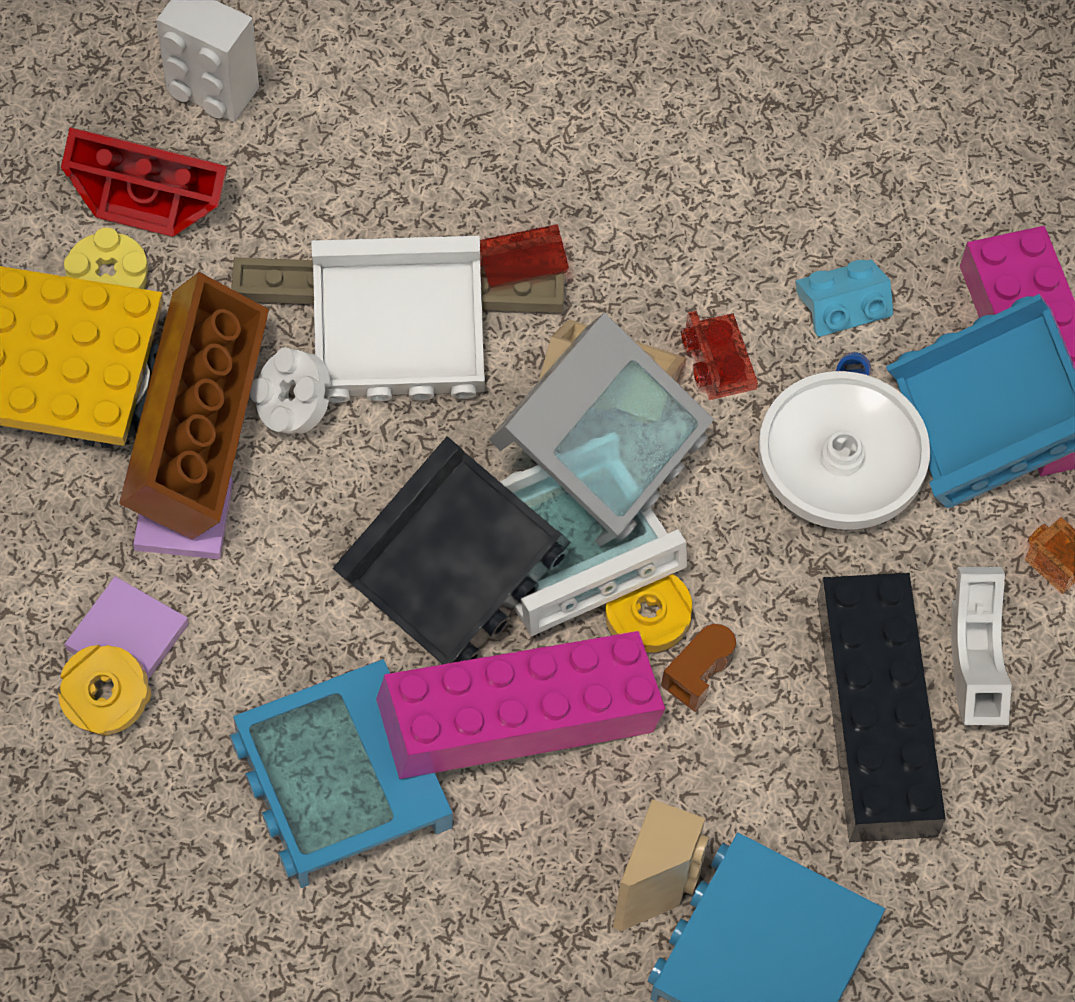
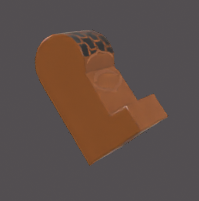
[661,624,736,712]

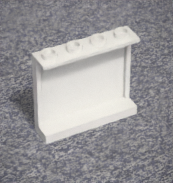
[311,236,485,403]

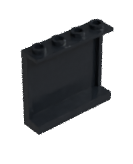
[332,436,571,665]

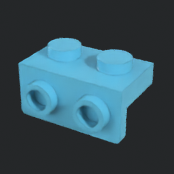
[795,259,893,337]

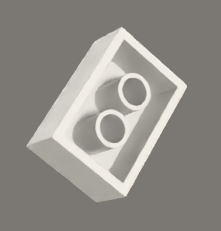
[156,0,259,122]

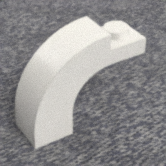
[951,567,1012,725]

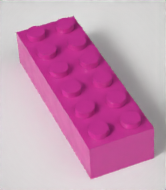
[960,226,1075,477]
[376,631,665,779]

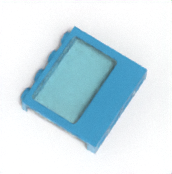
[229,659,453,888]

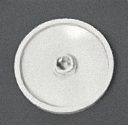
[758,371,930,530]

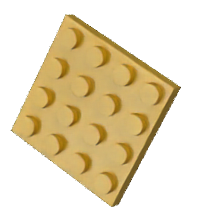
[0,266,164,446]

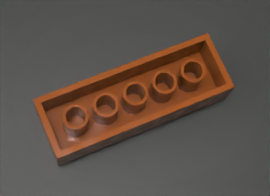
[119,272,269,540]

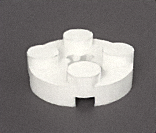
[250,347,330,434]

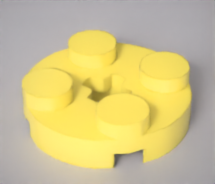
[64,227,148,289]

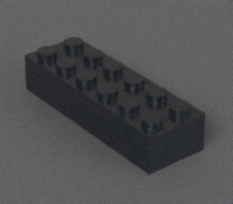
[817,572,946,843]

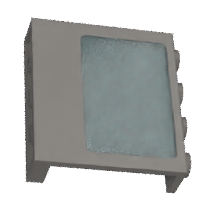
[488,312,714,547]

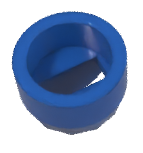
[836,352,871,376]

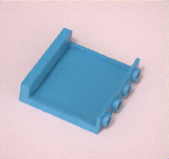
[886,294,1075,508]
[647,832,886,1002]

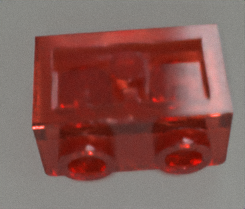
[681,311,758,400]

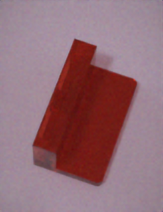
[480,224,569,288]

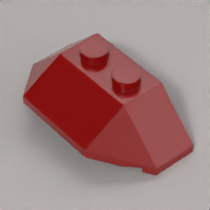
[61,127,228,237]

